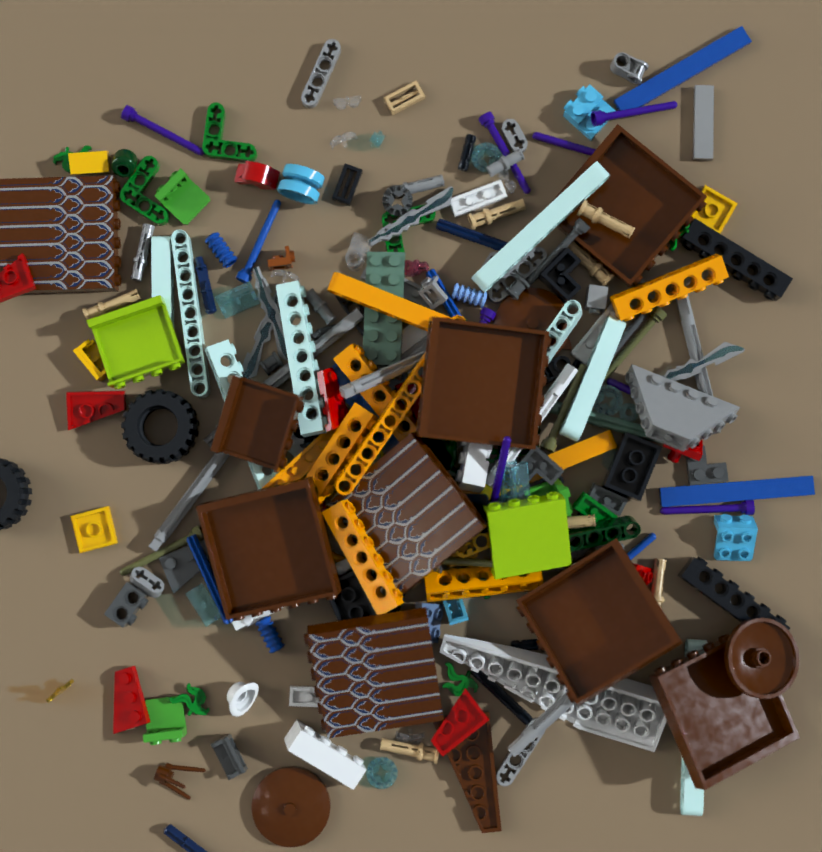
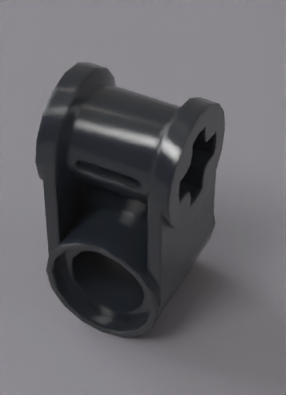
[544,356,571,384]

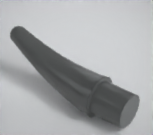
[310,324,336,341]

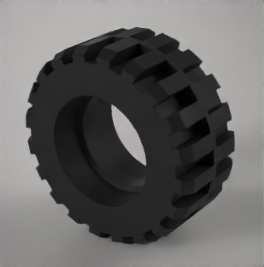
[121,389,199,464]
[0,458,32,531]

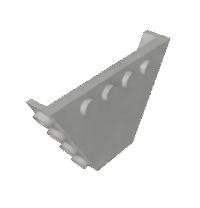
[625,364,740,452]

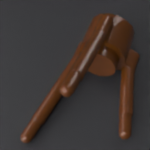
[154,763,206,800]

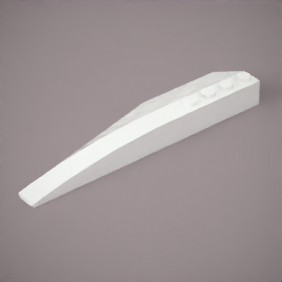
[439,634,667,752]

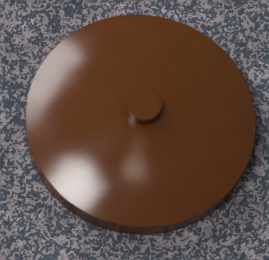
[494,287,569,357]
[724,618,800,699]
[252,766,330,847]

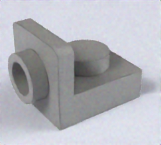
[418,275,448,310]

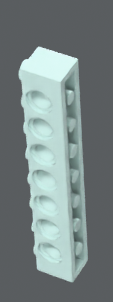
[276,280,328,437]
[205,339,279,489]

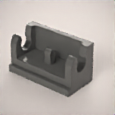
[210,734,248,780]

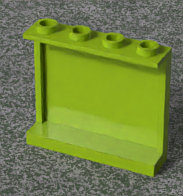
[86,295,185,389]
[483,492,572,579]

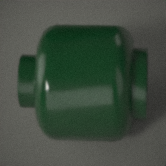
[111,149,138,178]

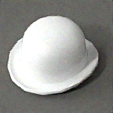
[227,682,259,717]

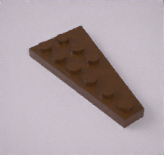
[433,711,502,833]

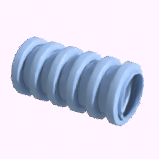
[451,283,488,308]

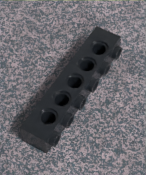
[679,219,793,301]
[677,556,790,630]

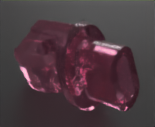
[405,259,429,277]

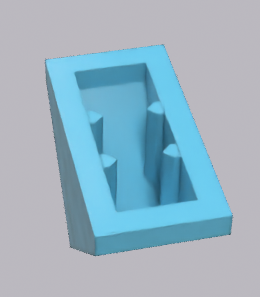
[443,599,469,625]

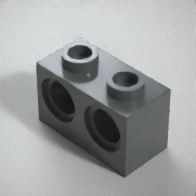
[104,581,149,628]

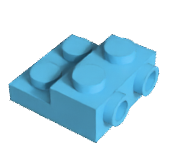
[563,84,616,141]

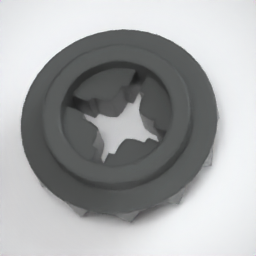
[382,185,413,216]

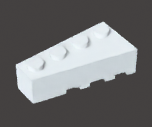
[456,441,493,493]
[284,719,366,790]

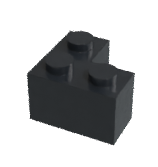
[539,247,582,304]

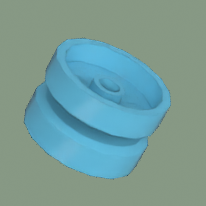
[277,164,325,205]

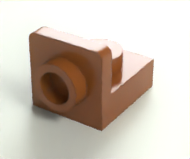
[267,246,295,271]

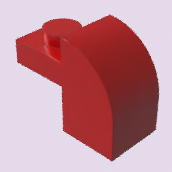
[234,161,280,190]

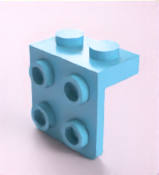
[713,514,758,561]

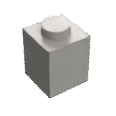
[584,284,608,315]

